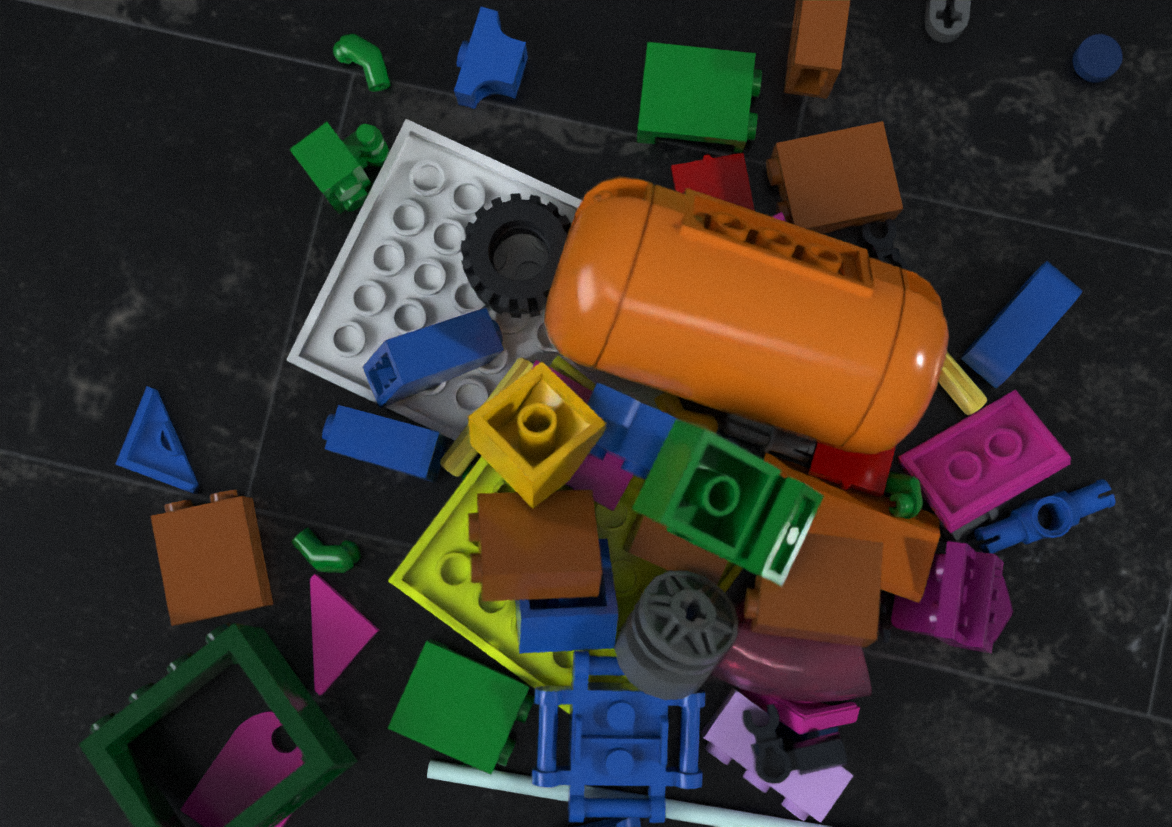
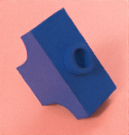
[454,7,528,109]

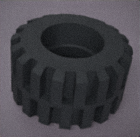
[460,193,571,318]

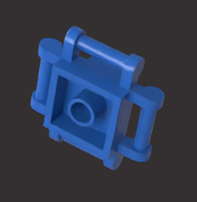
[532,651,705,823]

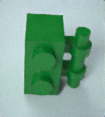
[289,122,390,215]

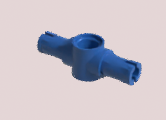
[974,479,1115,554]

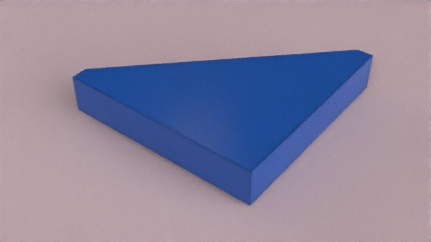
[116,386,200,494]

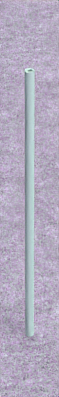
[427,759,833,827]

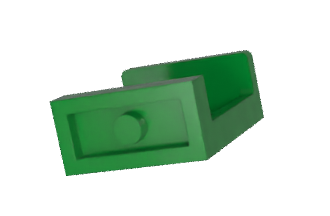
[637,42,762,153]
[667,476,824,586]
[388,639,535,775]

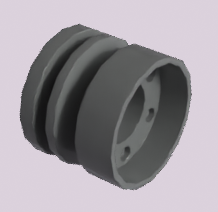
[615,571,739,700]

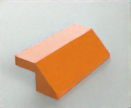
[763,453,940,603]

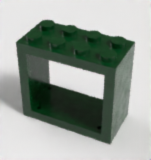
[78,623,358,827]

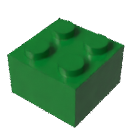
[632,419,782,561]

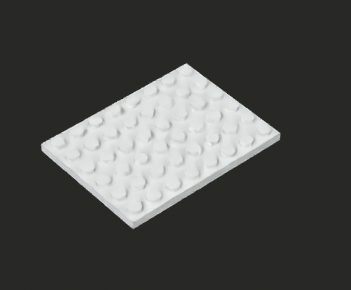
[286,119,665,441]

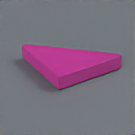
[310,574,379,695]
[739,677,860,734]

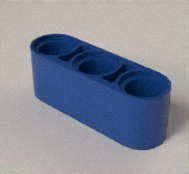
[960,261,1083,389]

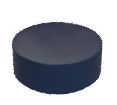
[1073,34,1123,82]

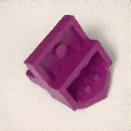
[891,541,1013,654]

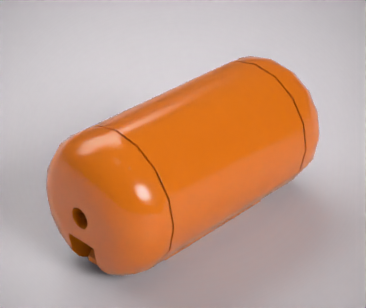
[544,176,949,454]

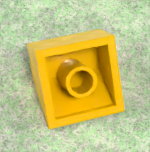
[468,362,607,508]

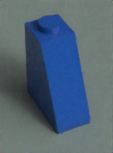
[362,307,504,409]
[322,405,449,483]

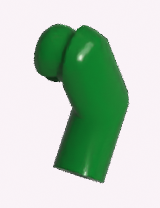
[333,34,390,92]
[884,470,923,519]
[291,527,361,573]

